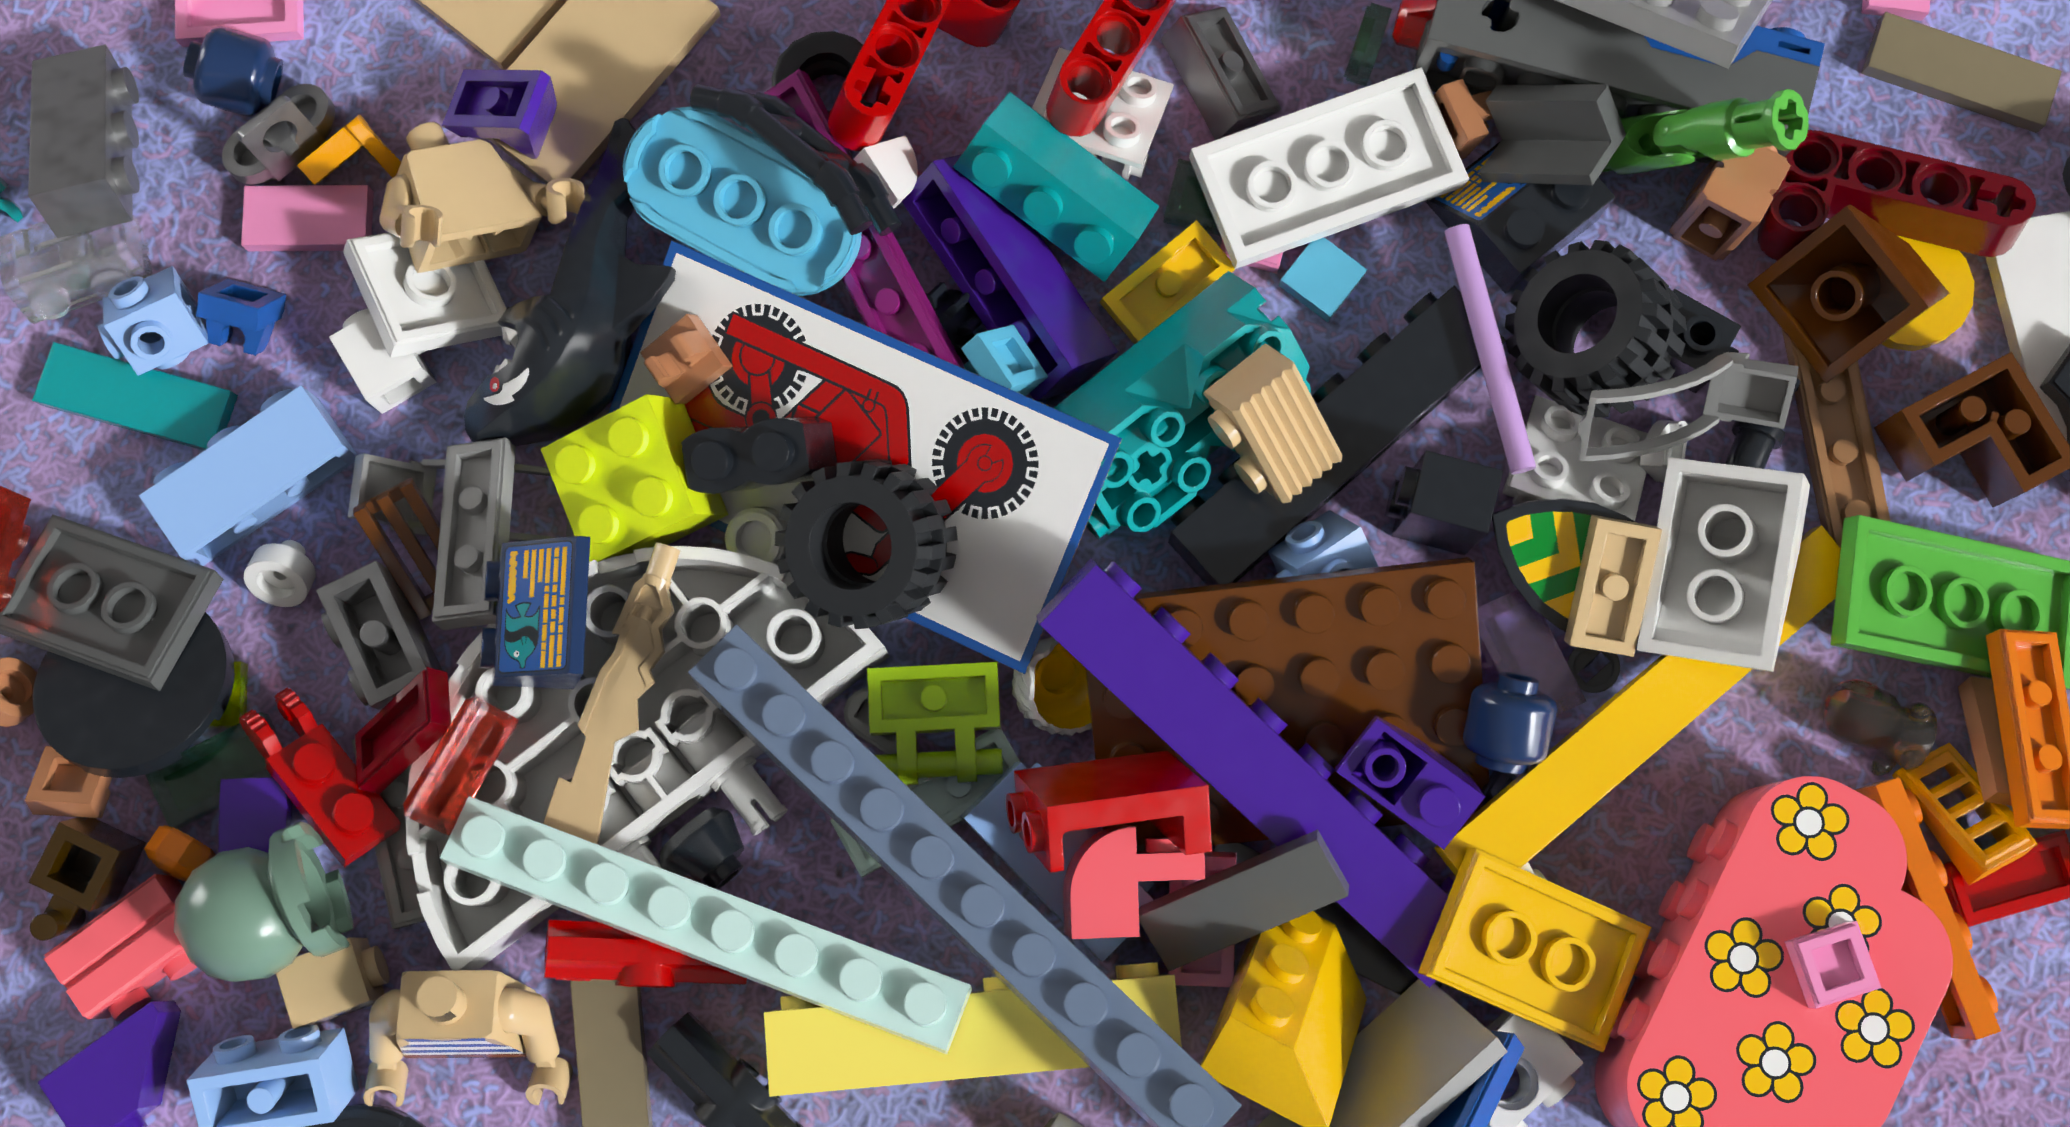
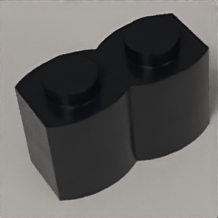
[681,417,837,494]

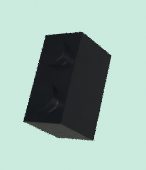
[1385,450,1503,556]

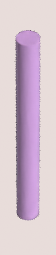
[1444,224,1536,474]

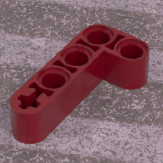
[1757,130,2036,261]

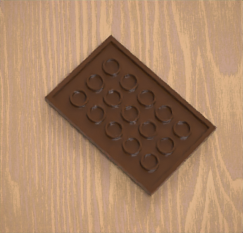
[1085,557,1489,851]

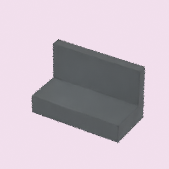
[1479,84,1626,185]

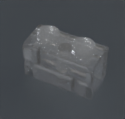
[0,215,153,324]

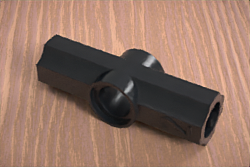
[647,1012,803,1127]

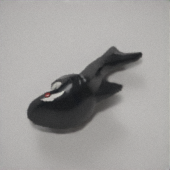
[464,118,676,446]

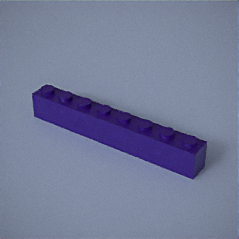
[1036,558,1454,988]

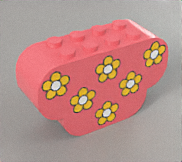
[1595,776,1953,1127]

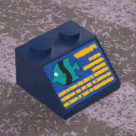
[480,536,590,689]

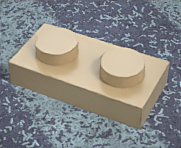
[1564,515,1662,657]

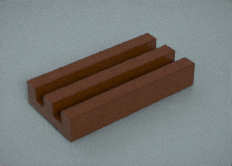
[353,477,440,620]

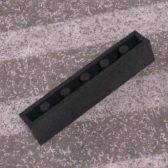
[1168,285,1506,586]

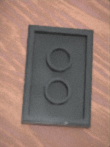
[0,514,224,691]

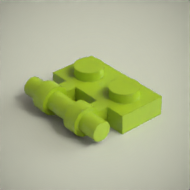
[867,662,1003,786]

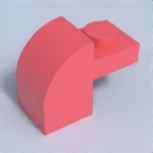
[1063,825,1205,939]

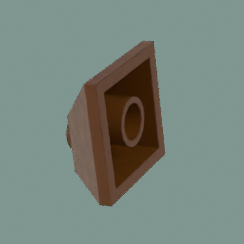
[1747,204,1950,383]

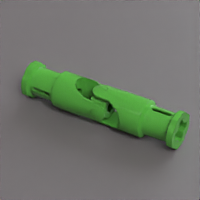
[1601,89,1809,175]

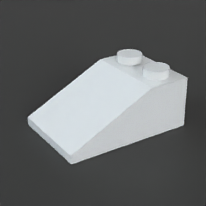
[1637,457,1810,672]

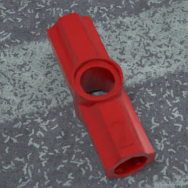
[544,920,747,988]

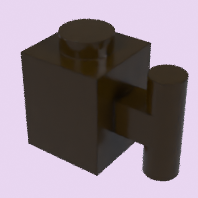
[28,817,146,941]

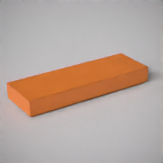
[1985,629,2070,829]

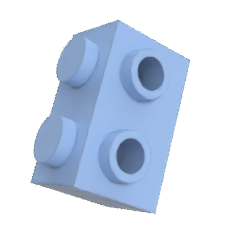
[186,1025,359,1127]

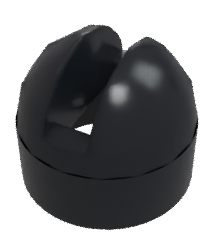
[1567,647,1620,693]

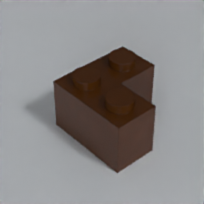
[1874,352,2070,508]

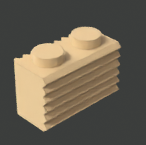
[1203,343,1343,503]

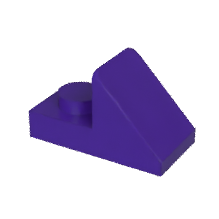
[442,69,557,159]

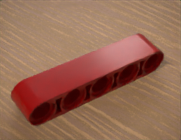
[1046,0,1176,137]

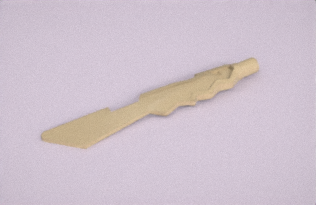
[543,542,681,844]

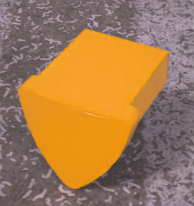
[297,114,401,185]

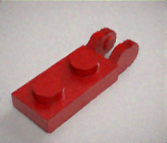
[239,687,401,867]

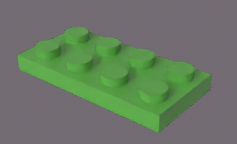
[1830,515,2070,690]

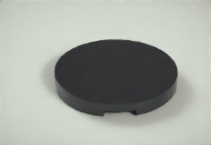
[33,612,235,778]

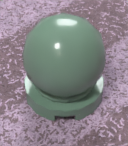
[174,821,353,982]

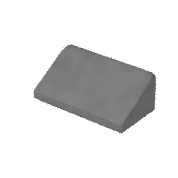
[1161,7,1281,140]

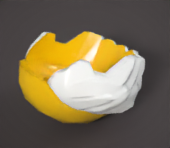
[1012,637,1091,736]

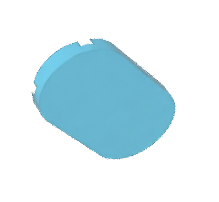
[623,106,862,296]

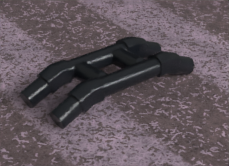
[690,84,902,236]

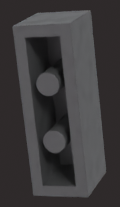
[28,44,140,238]

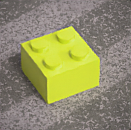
[541,394,729,562]

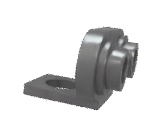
[222,84,335,185]

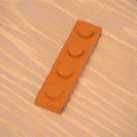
[1855,777,2001,1040]

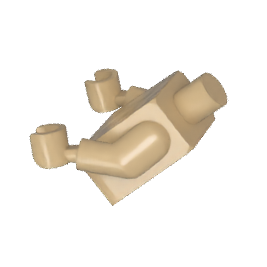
[379,122,585,274]

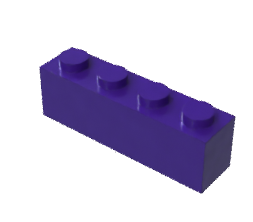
[901,154,1119,402]

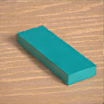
[32,342,238,451]

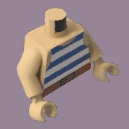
[363,970,573,1107]

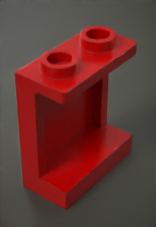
[1006,751,1212,873]

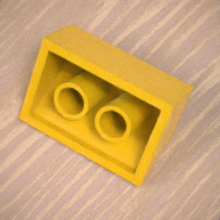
[1200,911,1367,1127]

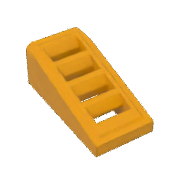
[1892,742,2037,885]

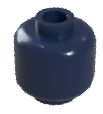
[183,26,283,116]
[1463,672,1557,774]

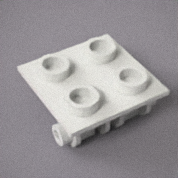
[1032,47,1174,180]
[1503,395,1648,521]

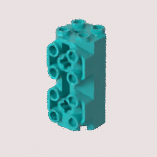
[1054,271,1311,540]

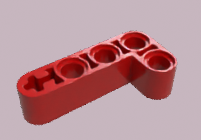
[828,0,1020,151]

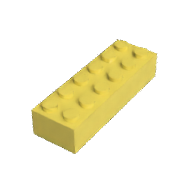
[764,962,1182,1097]

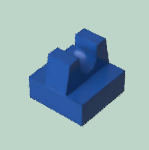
[196,278,286,356]

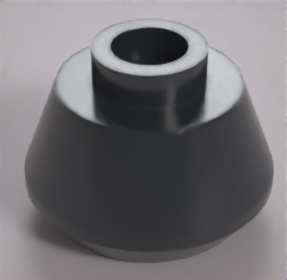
[659,807,744,890]

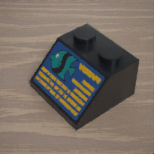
[1426,142,1615,294]

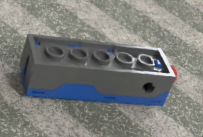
[1392,0,1825,164]

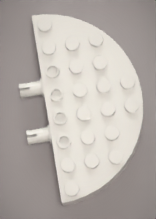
[405,546,890,971]

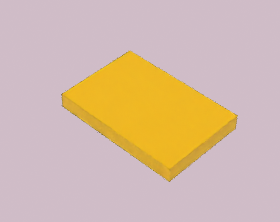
[1418,847,1652,1053]

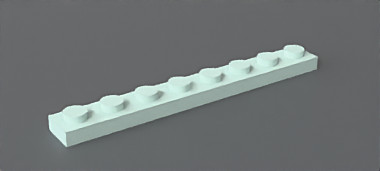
[440,796,972,1055]

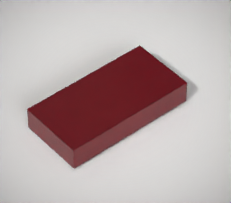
[355,667,452,794]

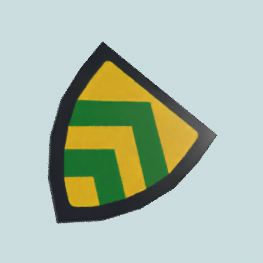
[1492,498,1637,632]

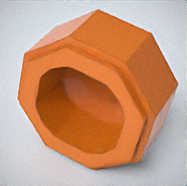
[144,825,216,881]

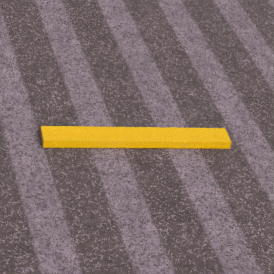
[1434,525,1841,876]

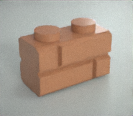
[1669,146,1791,261]

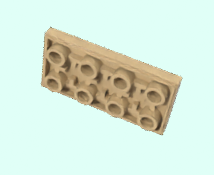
[487,0,721,184]

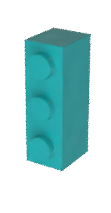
[953,92,1159,282]

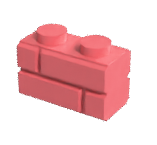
[44,874,197,1022]

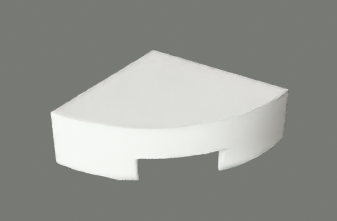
[854,135,918,208]
[1640,420,1687,483]

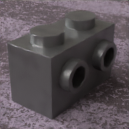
[316,561,443,710]

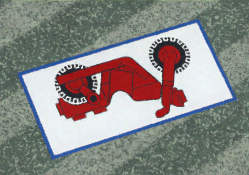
[608,240,1122,674]

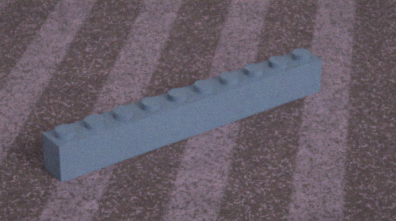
[688,624,1242,1127]

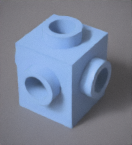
[98,266,208,376]
[1268,510,1379,578]

